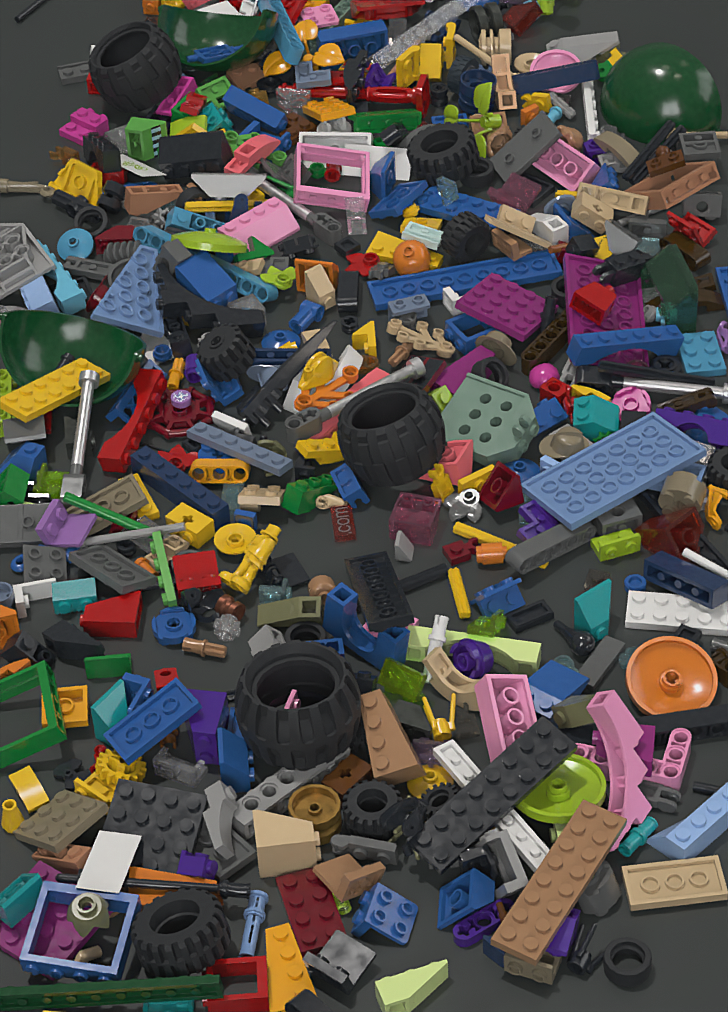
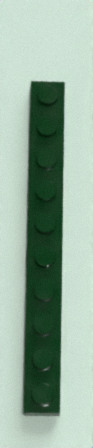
[0,974,224,1011]

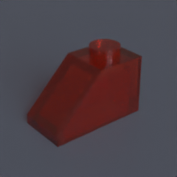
[502,1,543,37]

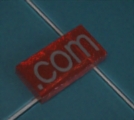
[330,505,356,542]

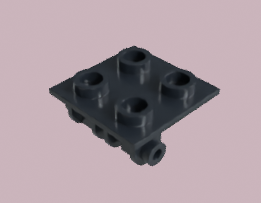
[257,552,311,595]

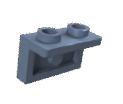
[387,293,430,321]

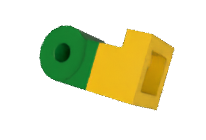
[597,47,622,82]

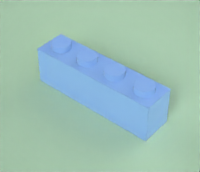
[20,275,60,313]
[646,782,728,860]

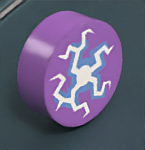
[171,390,191,409]

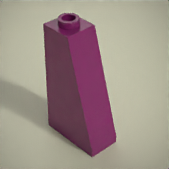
[430,345,495,396]

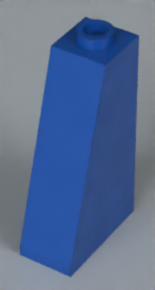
[222,84,288,135]

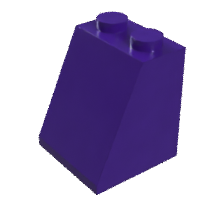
[185,689,229,765]

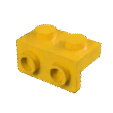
[73,772,115,815]

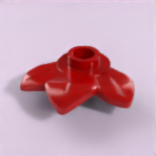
[345,252,380,277]
[563,384,575,425]
[157,444,198,472]

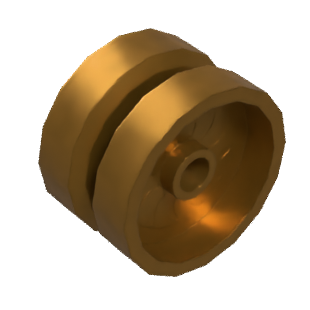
[288,784,342,845]

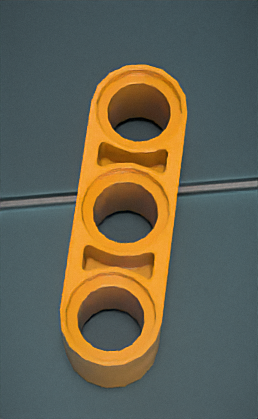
[188,459,251,484]

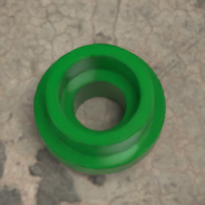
[308,162,326,179]

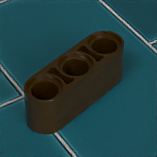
[659,231,711,272]

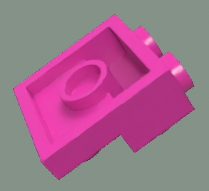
[59,107,109,146]

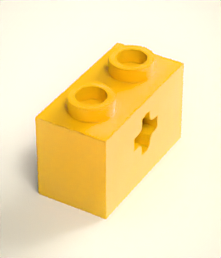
[165,502,215,549]

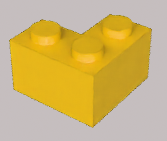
[419,43,444,82]

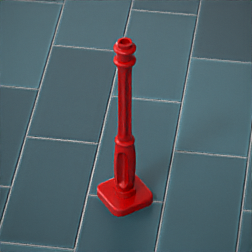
[278,74,431,118]

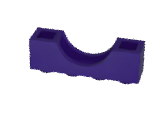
[655,407,728,449]

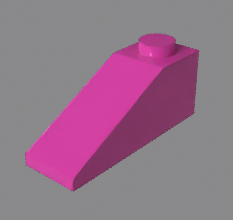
[155,76,198,116]

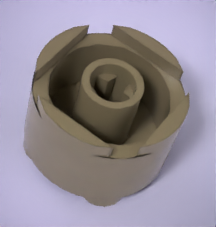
[658,471,707,521]

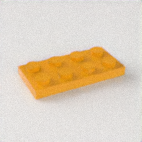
[302,96,356,122]

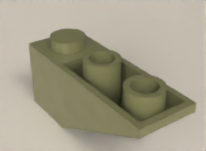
[257,596,324,627]

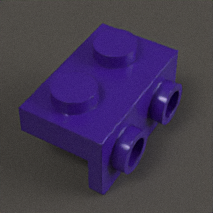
[364,62,396,88]

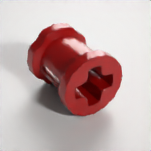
[324,163,342,183]

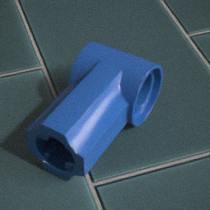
[289,300,325,334]

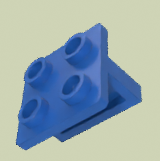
[469,577,526,622]

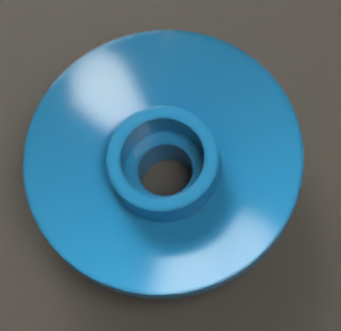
[57,228,94,261]

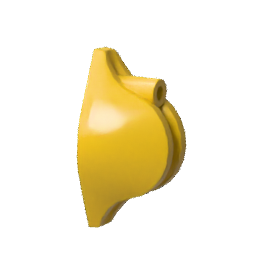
[298,352,339,391]

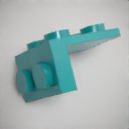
[198,102,234,132]

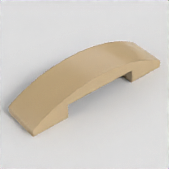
[576,182,650,216]

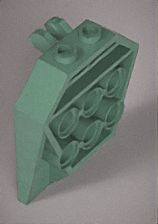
[441,372,539,467]

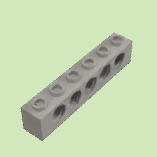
[231,747,350,840]

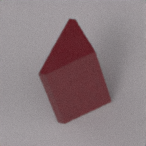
[479,461,525,512]

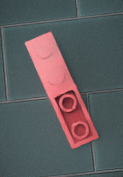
[224,134,281,173]

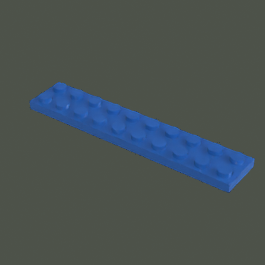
[367,249,563,311]

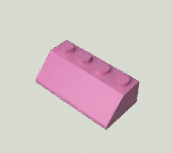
[532,139,601,191]
[217,196,300,256]
[474,674,537,762]

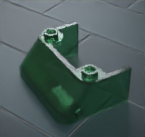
[640,244,698,334]

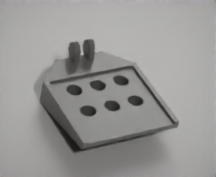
[0,223,57,300]

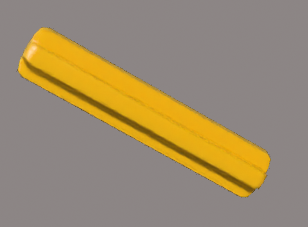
[448,567,471,619]

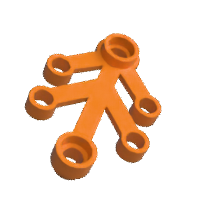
[294,365,358,411]

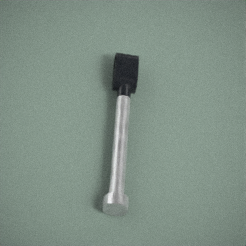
[574,365,728,404]

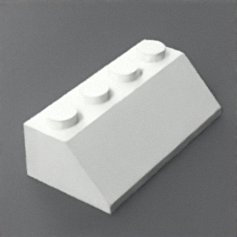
[299,132,373,168]

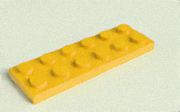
[0,358,110,423]

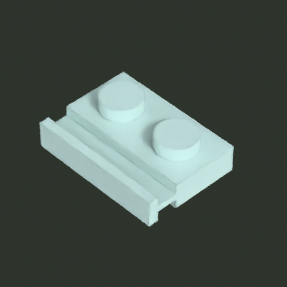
[401,221,443,251]

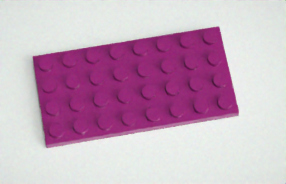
[563,253,649,368]

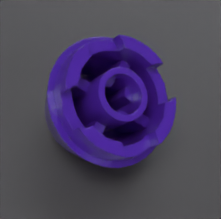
[450,638,494,679]

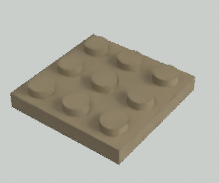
[13,790,109,854]

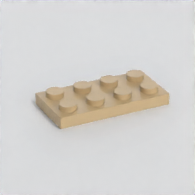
[621,855,728,911]

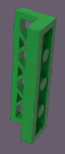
[348,108,422,134]

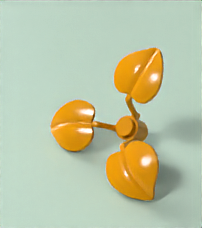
[263,19,345,77]

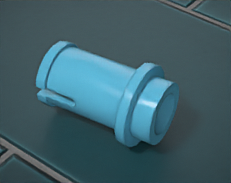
[547,106,562,123]

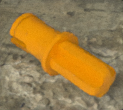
[167,358,185,390]

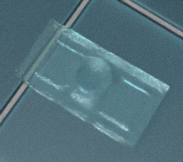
[221,482,246,515]

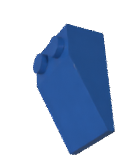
[528,660,590,727]

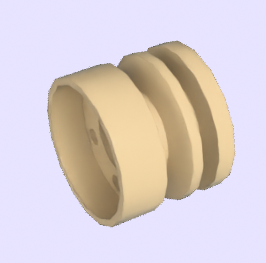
[479,28,512,66]

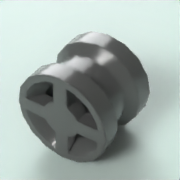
[397,312,417,331]

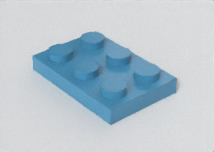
[678,331,727,377]

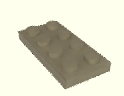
[66,473,149,537]

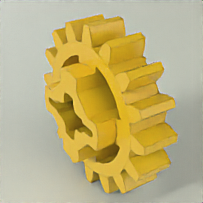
[95,749,147,788]

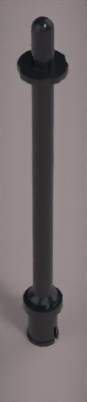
[55,869,251,899]

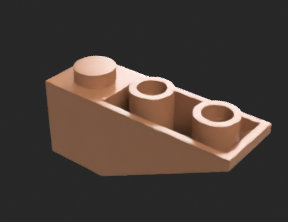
[31,844,92,875]

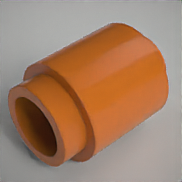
[476,542,507,565]

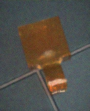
[49,146,80,165]

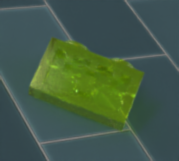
[33,463,69,499]
[467,609,506,638]
[377,657,427,703]

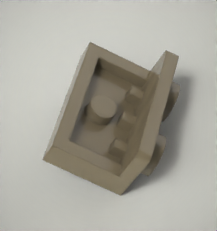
[504,951,562,985]

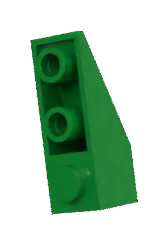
[281,474,337,515]

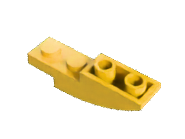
[295,431,344,465]

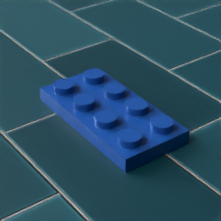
[103,677,203,766]

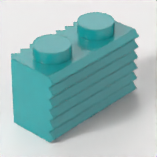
[51,577,98,615]

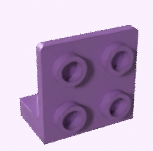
[35,499,97,547]

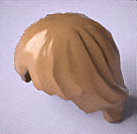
[557,125,584,152]
[486,127,513,158]

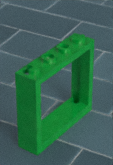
[0,660,67,769]

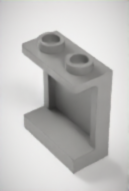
[474,828,529,900]

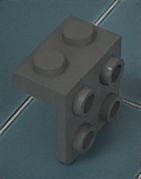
[260,153,312,186]

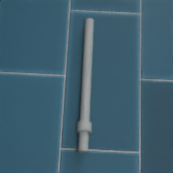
[66,522,186,549]

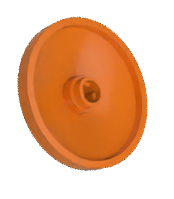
[625,636,718,716]

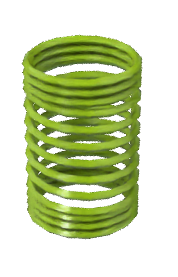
[332,893,352,915]

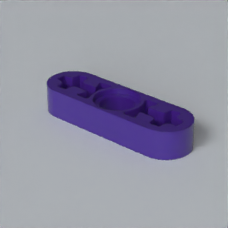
[453,898,514,947]

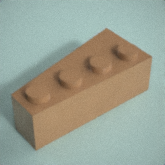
[361,689,427,785]

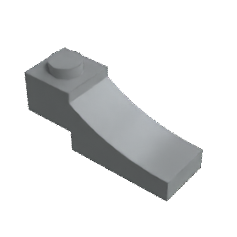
[203,780,238,860]

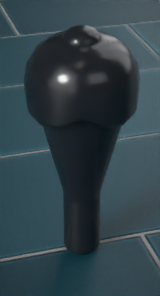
[553,620,595,656]

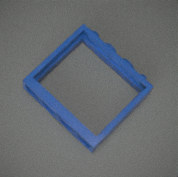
[19,880,142,982]

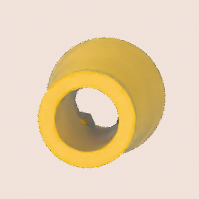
[1,799,25,833]

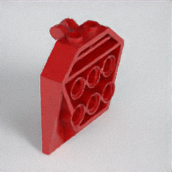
[350,0,425,20]

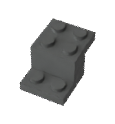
[675,131,721,166]

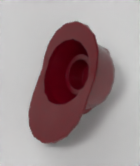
[86,275,109,312]

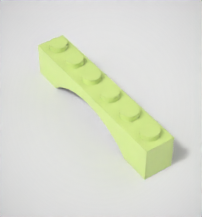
[406,625,541,677]

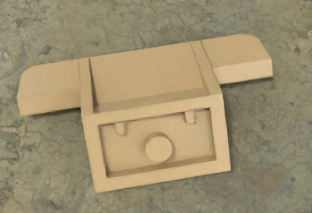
[484,204,553,249]

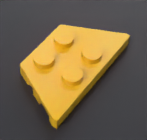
[48,158,102,206]

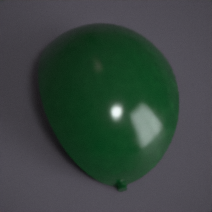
[157,5,279,73]
[600,42,722,147]
[0,310,147,408]

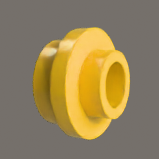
[402,202,420,217]

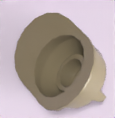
[475,330,517,366]
[539,426,589,458]

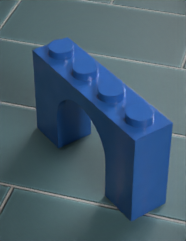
[323,582,410,678]

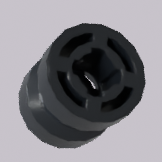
[430,83,448,107]

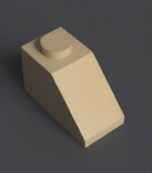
[304,264,336,310]

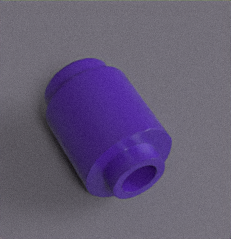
[184,354,202,383]

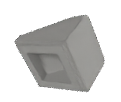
[394,530,414,562]

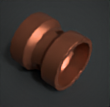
[215,594,246,624]

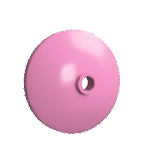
[530,49,580,95]

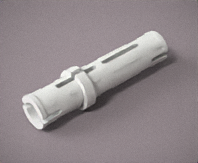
[421,615,449,684]

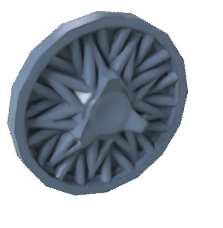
[543,194,576,215]

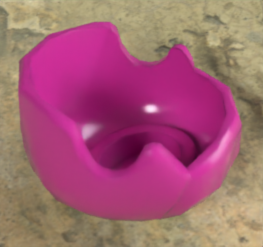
[529,363,560,389]

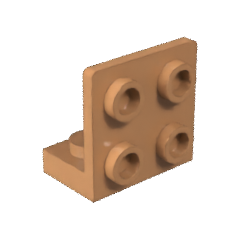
[312,854,386,902]

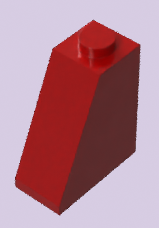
[80,591,143,638]

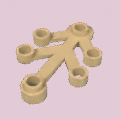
[386,318,455,358]

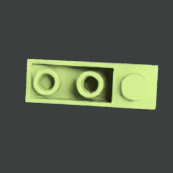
[375,959,448,1012]

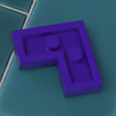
[516,500,559,542]

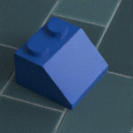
[217,727,255,793]

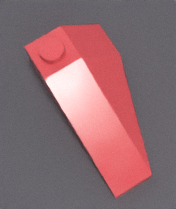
[419,439,473,486]

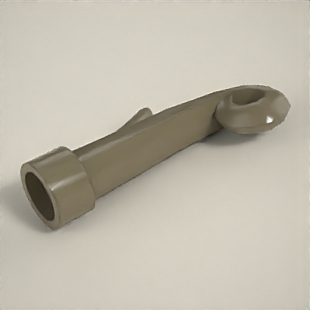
[0,178,56,198]

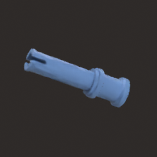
[238,890,269,958]

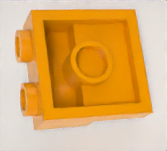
[42,685,89,729]

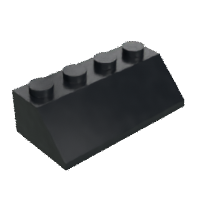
[158,130,234,179]

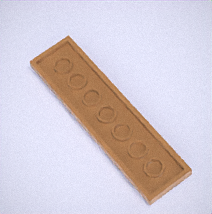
[490,799,627,966]

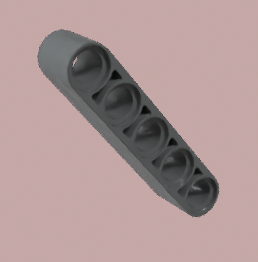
[505,522,597,574]

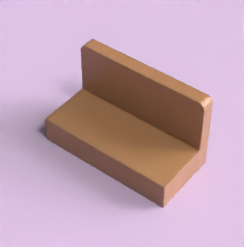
[491,227,533,261]

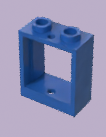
[444,313,506,356]

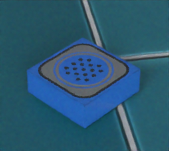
[234,509,258,533]

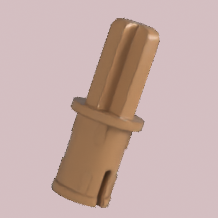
[388,342,414,367]
[182,637,227,658]

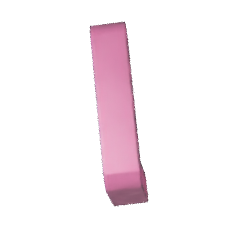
[574,728,691,791]

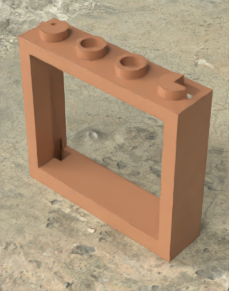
[625,161,720,210]

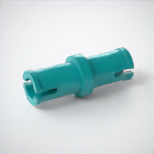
[618,816,658,857]

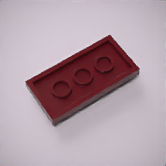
[275,867,347,958]

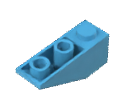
[164,206,226,233]

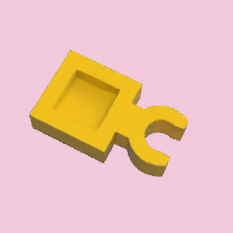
[521,92,552,113]
[428,463,454,503]

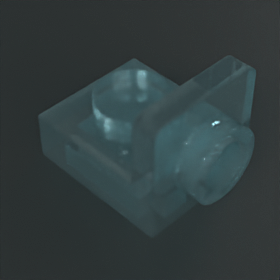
[436,176,459,206]
[258,578,292,605]

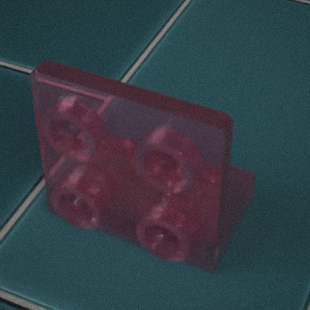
[487,172,542,213]

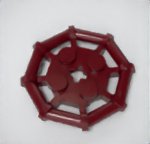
[147,386,215,440]

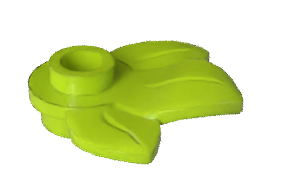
[260,266,296,290]

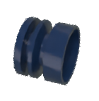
[458,69,497,115]

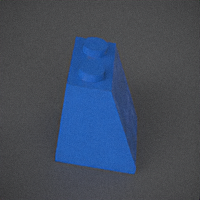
[175,250,238,307]

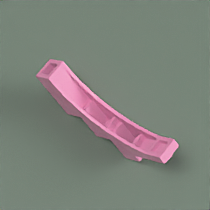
[586,690,652,852]

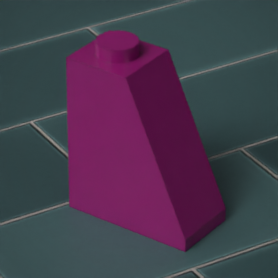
[592,724,655,777]

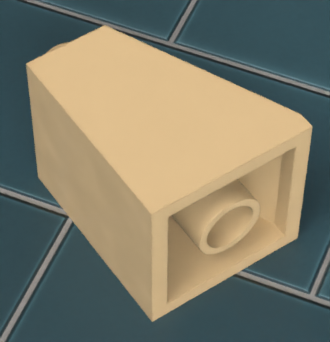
[252,810,321,878]

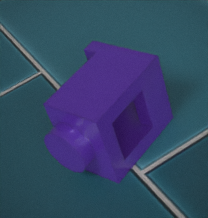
[583,139,607,165]
[177,850,218,880]

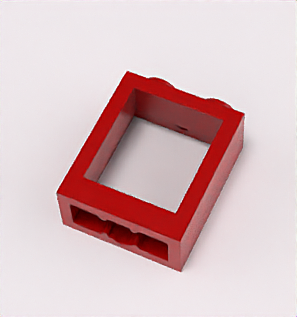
[202,955,270,1012]

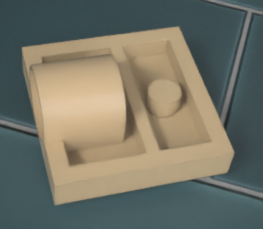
[238,484,286,512]

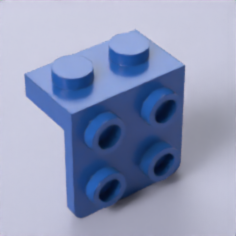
[195,359,245,407]
[122,672,154,715]
[351,882,418,945]

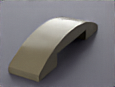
[593,131,650,179]

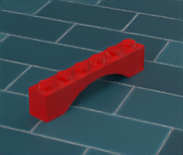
[97,368,167,473]

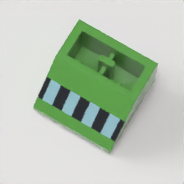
[125,117,168,161]

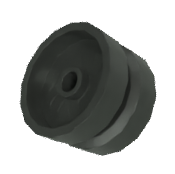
[468,1,504,44]

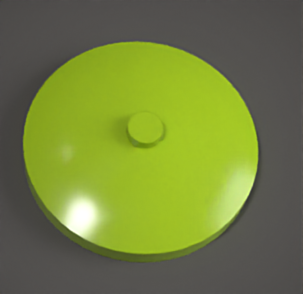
[170,228,247,253]
[516,754,606,824]

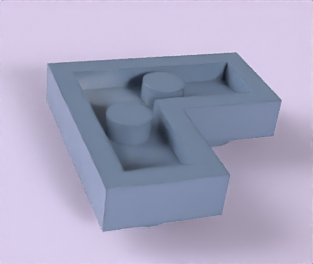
[295,61,332,89]

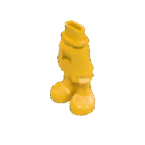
[218,524,282,594]

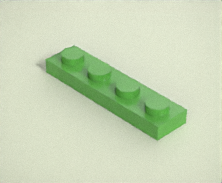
[149,531,177,607]

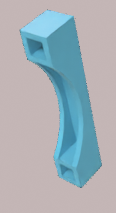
[37,239,87,315]

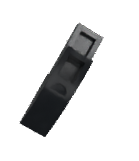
[343,50,370,105]

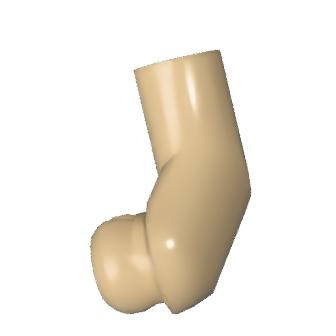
[315,494,348,510]
[74,945,102,963]

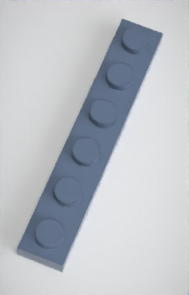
[187,421,293,477]

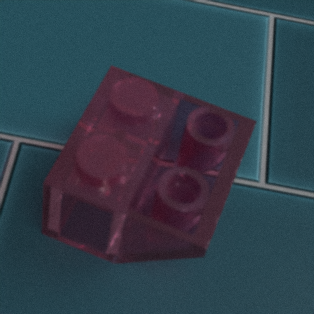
[389,492,442,546]

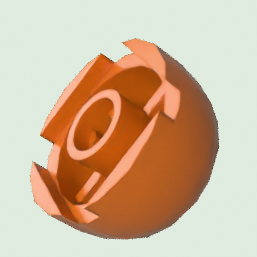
[393,240,431,276]

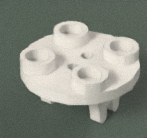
[317,117,352,132]

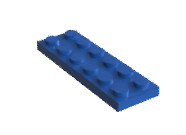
[413,186,521,233]

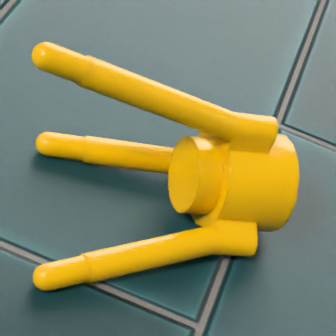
[422,693,456,742]

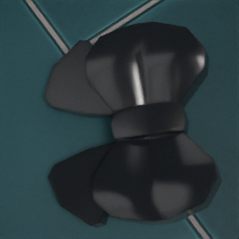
[53,758,91,792]

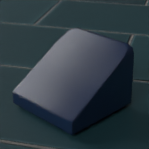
[483,935,506,968]

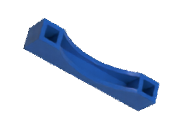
[566,324,684,366]

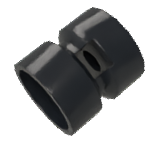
[96,180,126,215]

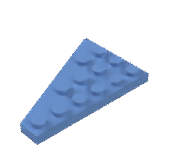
[90,244,164,338]

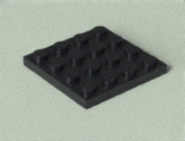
[102,778,209,877]

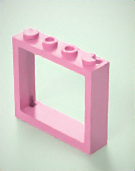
[293,142,370,212]

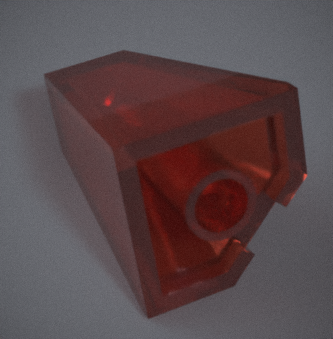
[635,507,704,562]

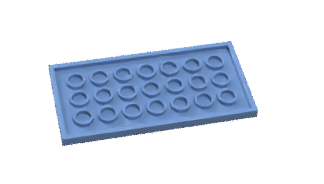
[521,412,707,531]

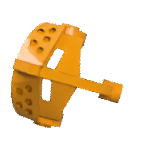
[704,484,728,530]

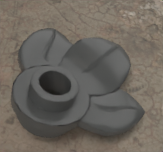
[443,488,482,524]

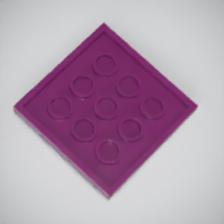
[455,273,559,342]
[0,860,113,981]

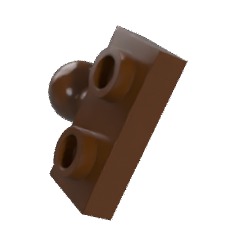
[646,145,686,178]

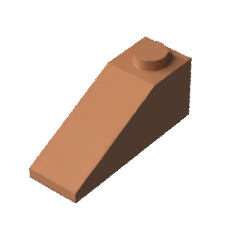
[124,184,183,216]

